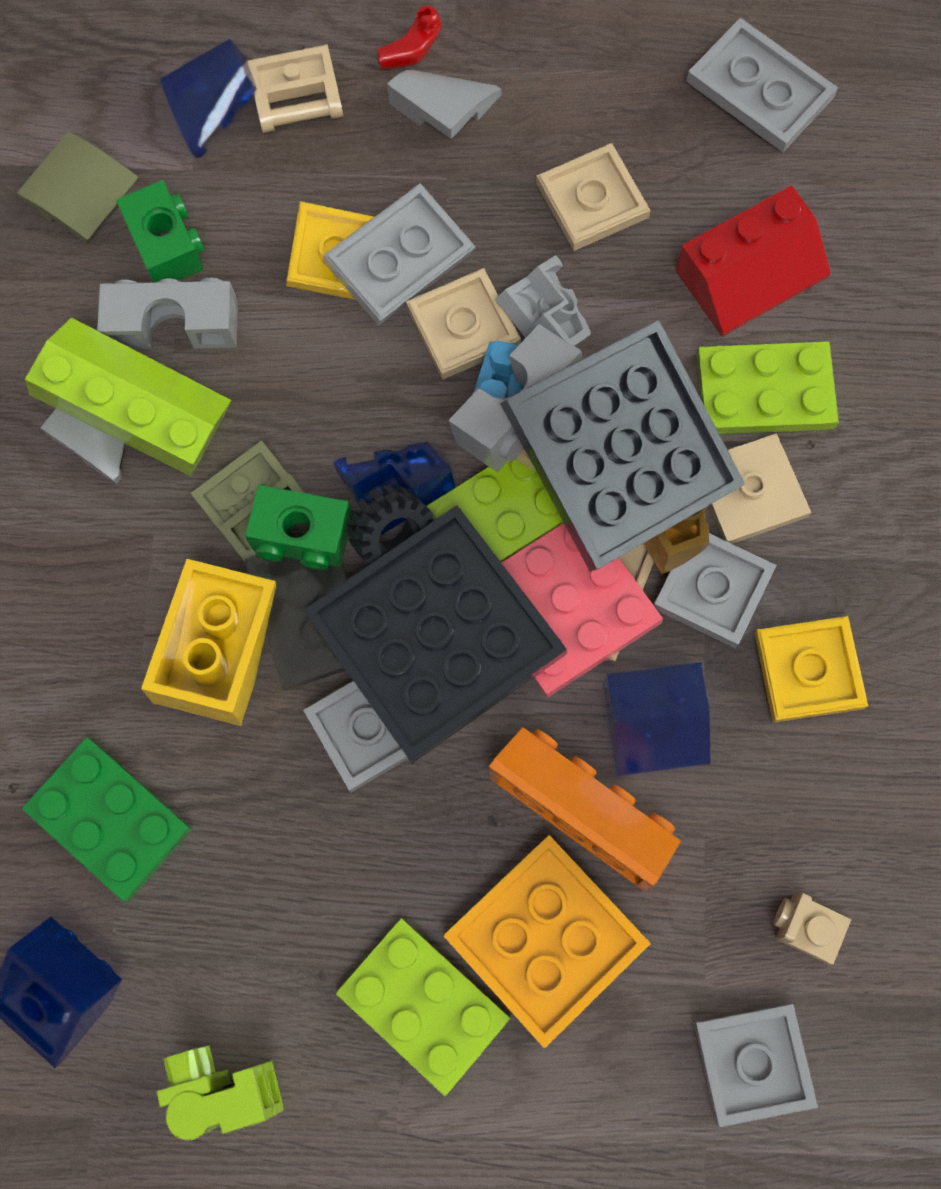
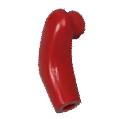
[377,5,442,70]

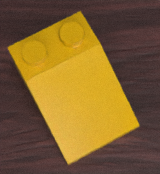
[141,559,276,726]

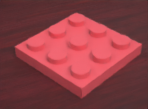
[502,523,663,698]

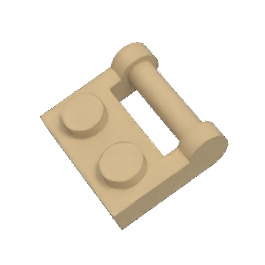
[247,45,343,133]

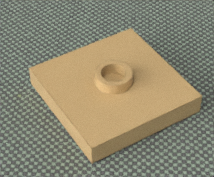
[536,143,650,251]
[406,268,521,380]
[708,433,811,544]

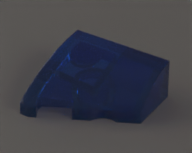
[160,39,257,159]
[333,442,456,534]

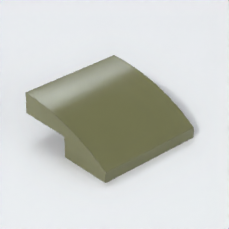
[17,131,139,244]
[190,440,304,564]

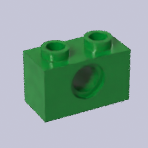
[116,180,205,283]
[245,485,352,570]

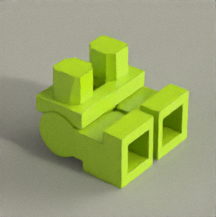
[157,1045,284,1140]

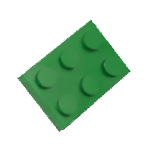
[22,737,193,902]

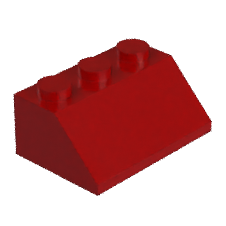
[675,185,831,337]

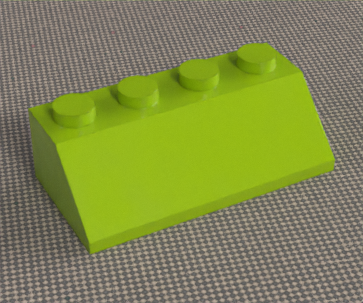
[25,317,232,477]

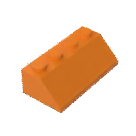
[489,727,681,891]

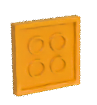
[443,835,651,1049]

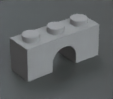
[97,278,238,350]
[448,324,583,472]

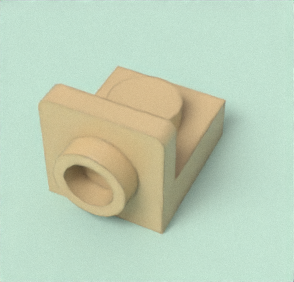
[774,892,851,965]

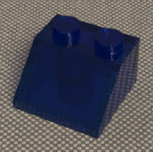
[603,662,711,776]
[0,916,122,1068]

